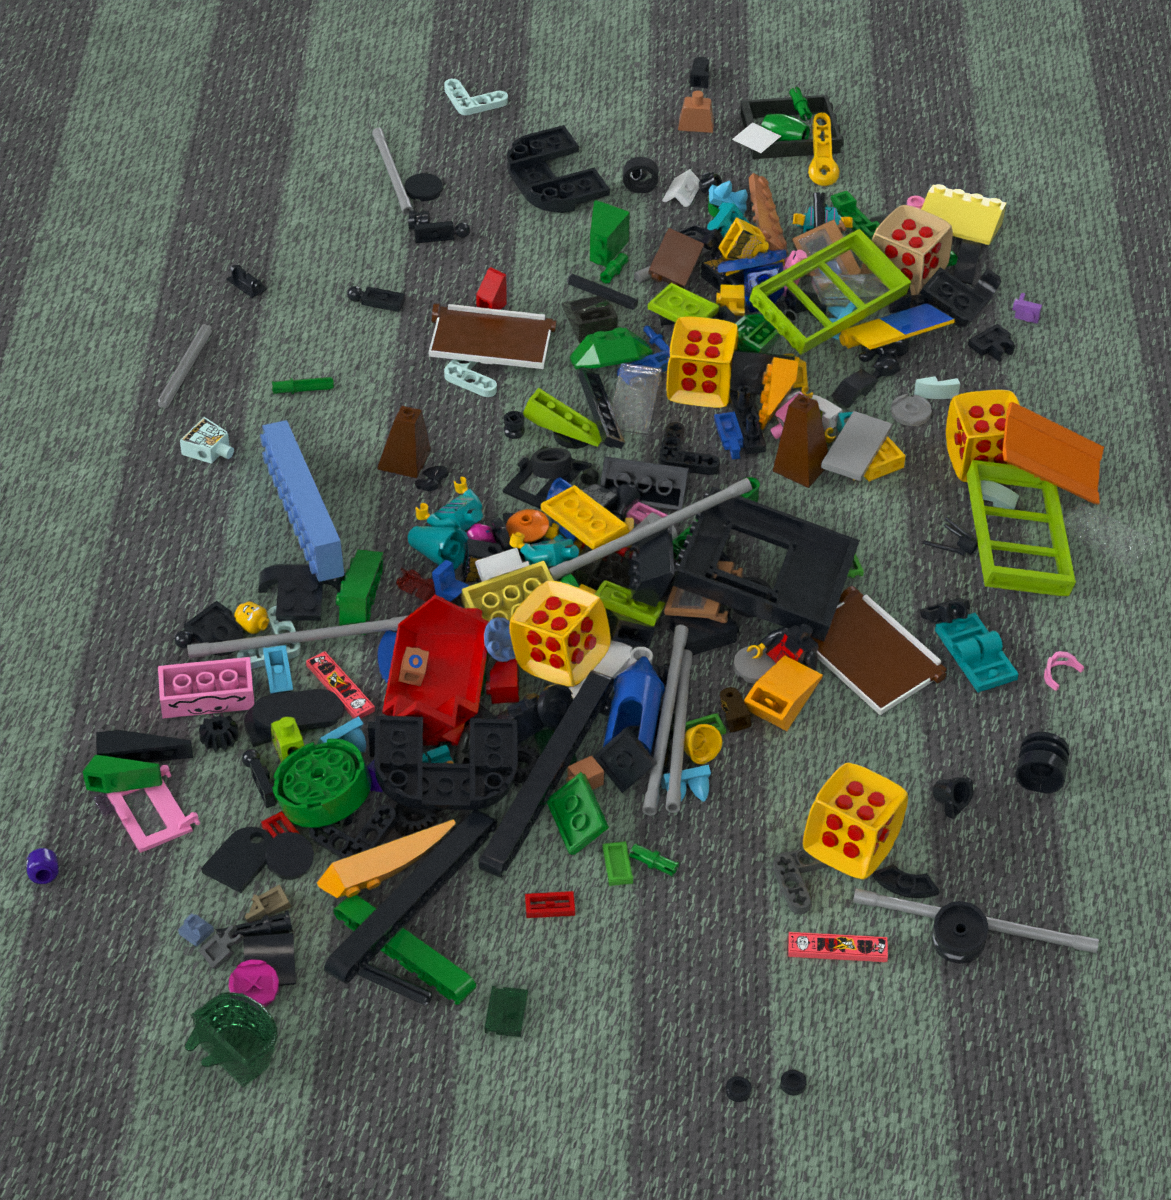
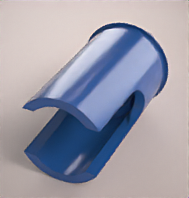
[603,656,665,755]

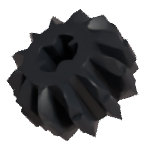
[199,713,239,752]

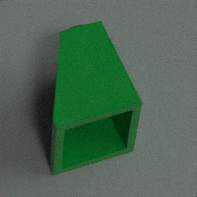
[590,200,630,267]

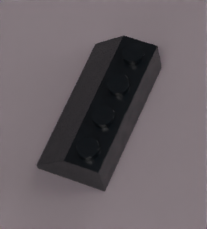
[600,456,691,510]
[627,526,675,608]

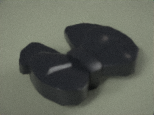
[415,466,449,491]

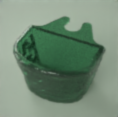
[185,992,278,1087]

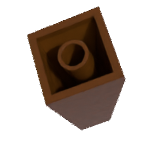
[773,393,828,488]
[377,406,431,478]

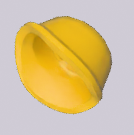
[684,724,722,764]

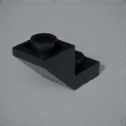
[784,288,827,322]
[831,369,878,408]

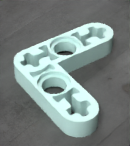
[444,79,508,115]
[444,359,497,397]
[237,606,301,669]

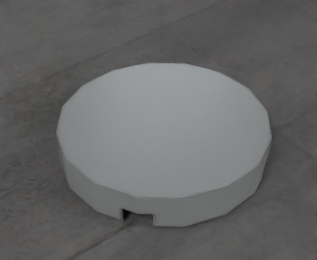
[890,394,932,426]
[733,646,776,684]

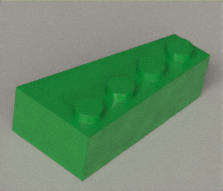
[336,549,383,635]

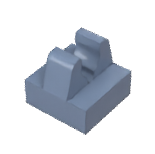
[178,914,214,947]

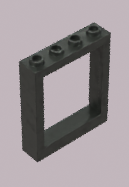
[740,95,844,159]

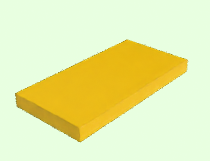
[541,485,629,550]

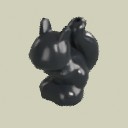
[858,338,909,379]

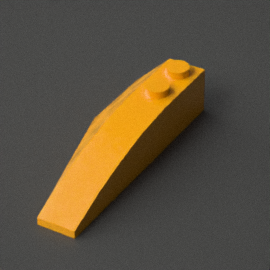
[317,819,456,898]

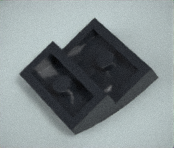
[243,933,296,986]

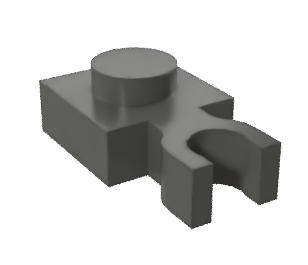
[199,925,245,970]

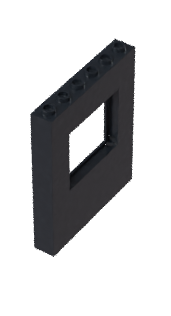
[672,486,860,642]

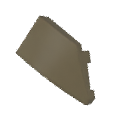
[245,884,292,922]

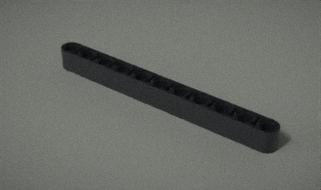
[479,670,614,878]
[324,810,498,984]

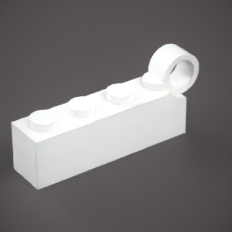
[569,641,653,700]

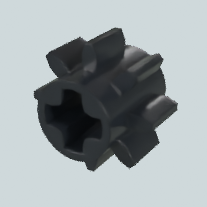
[699,171,722,195]

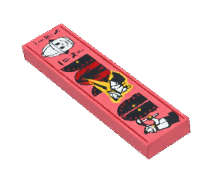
[306,651,375,719]
[788,932,888,962]

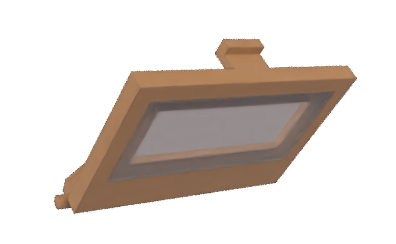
[792,220,870,294]
[664,561,743,623]

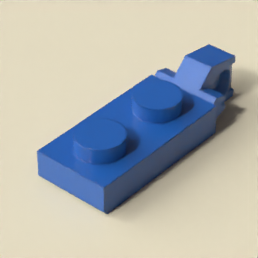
[714,412,743,460]

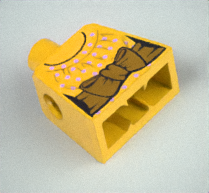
[718,218,769,260]

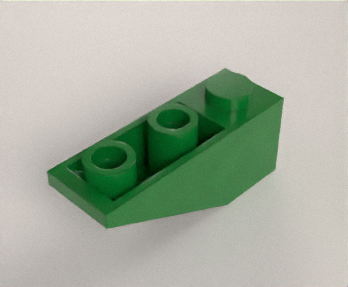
[83,755,163,793]

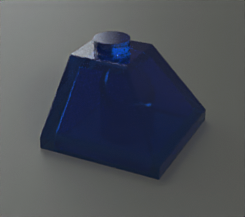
[744,262,784,313]

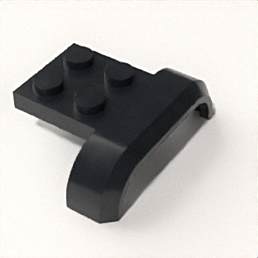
[919,267,1001,328]
[258,564,345,621]

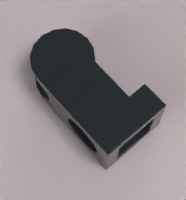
[690,57,709,89]

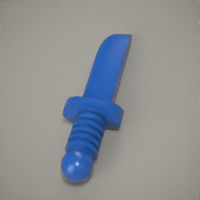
[643,325,670,357]

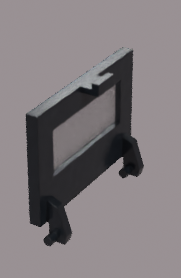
[503,446,592,509]

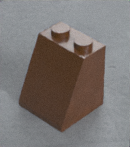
[648,228,704,289]

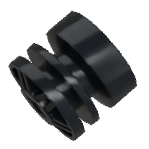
[1015,732,1070,794]

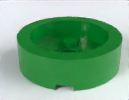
[272,739,372,827]

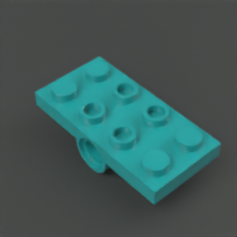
[935,613,1019,693]

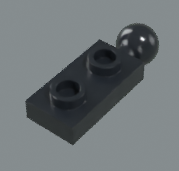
[414,221,470,244]
[347,286,405,312]
[174,601,232,648]
[242,749,275,808]

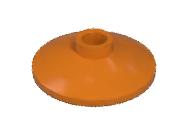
[506,509,549,543]

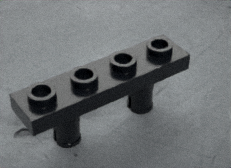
[729,386,766,454]

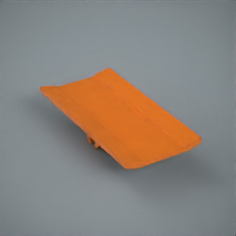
[1003,402,1104,505]

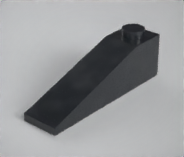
[96,730,193,762]

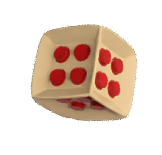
[868,205,953,295]

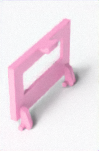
[106,765,200,853]

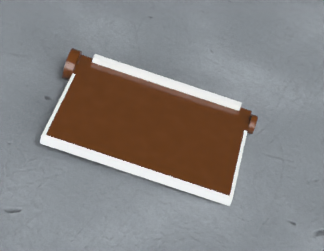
[429,303,557,369]
[811,586,947,715]

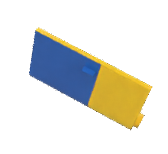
[839,303,955,350]

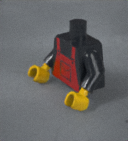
[747,624,818,671]

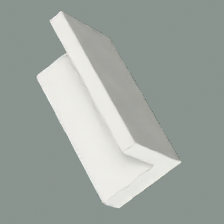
[662,169,700,207]
[475,547,529,582]

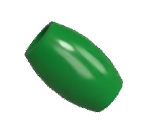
[761,114,810,142]

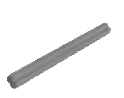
[158,324,212,408]

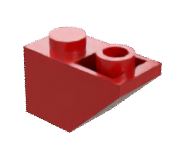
[476,267,507,310]

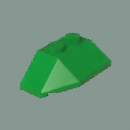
[735,314,781,353]
[569,327,652,369]

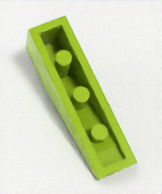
[522,388,602,447]

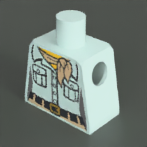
[180,417,234,463]

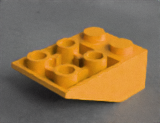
[758,357,798,430]
[744,655,823,731]

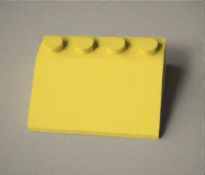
[921,184,1006,245]
[461,561,554,621]

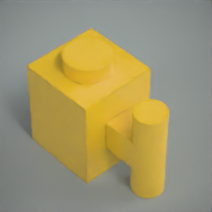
[716,285,745,316]

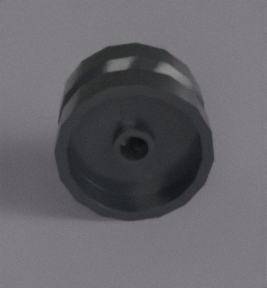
[932,901,989,964]

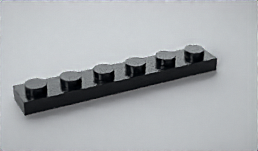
[578,369,625,449]

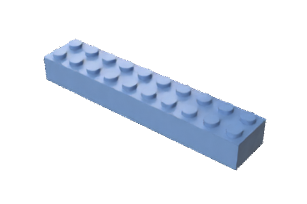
[260,420,344,582]

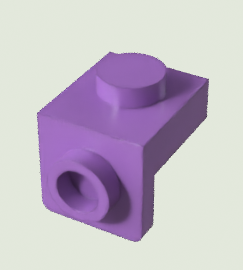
[1013,293,1042,324]

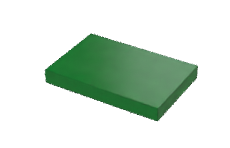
[547,772,609,855]

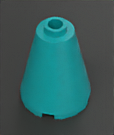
[408,526,469,569]

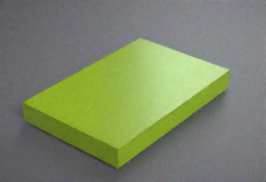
[648,283,719,322]
[595,580,666,627]

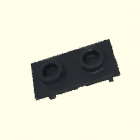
[226,264,267,298]

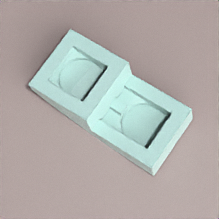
[914,376,960,399]
[980,481,1019,510]

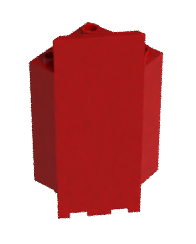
[382,595,489,746]

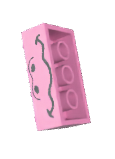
[158,657,255,719]

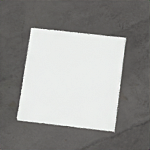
[732,123,781,153]

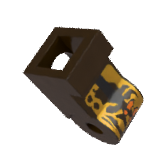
[720,687,752,733]

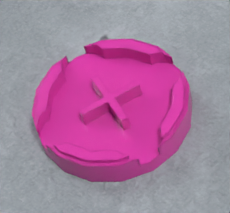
[228,959,279,1010]

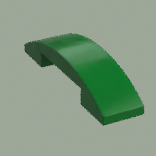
[830,191,880,239]

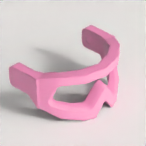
[1044,651,1084,691]

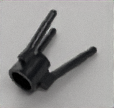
[923,517,978,556]

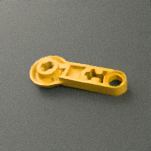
[808,112,840,186]

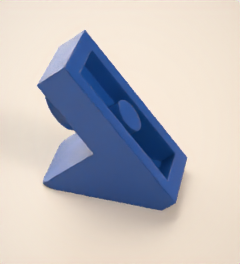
[432,560,468,602]

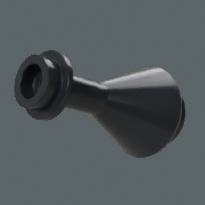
[611,483,640,522]

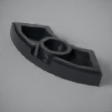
[872,864,939,898]

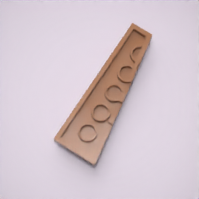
[749,173,788,254]

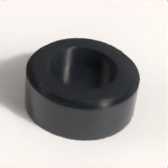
[780,1070,807,1096]
[725,1076,752,1102]

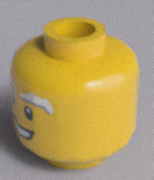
[234,601,269,634]

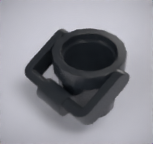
[933,777,974,819]

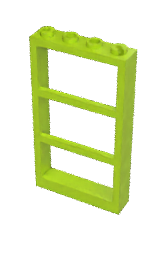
[749,229,911,355]
[966,460,1076,596]

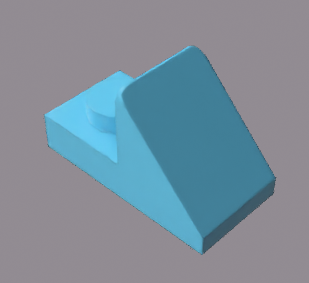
[263,645,293,694]

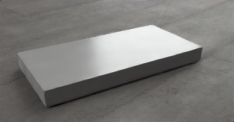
[821,411,892,481]

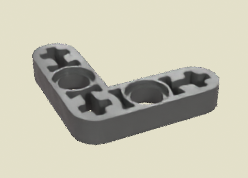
[773,849,831,914]

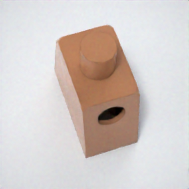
[678,91,714,133]

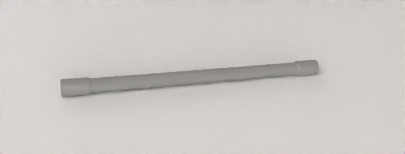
[549,478,752,581]
[187,615,409,658]
[642,625,688,816]
[666,649,692,813]
[853,888,1099,953]

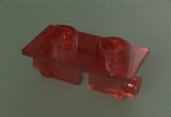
[396,568,436,602]

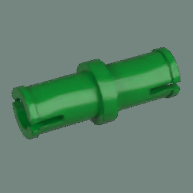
[789,87,812,121]
[600,253,629,284]
[629,843,679,877]

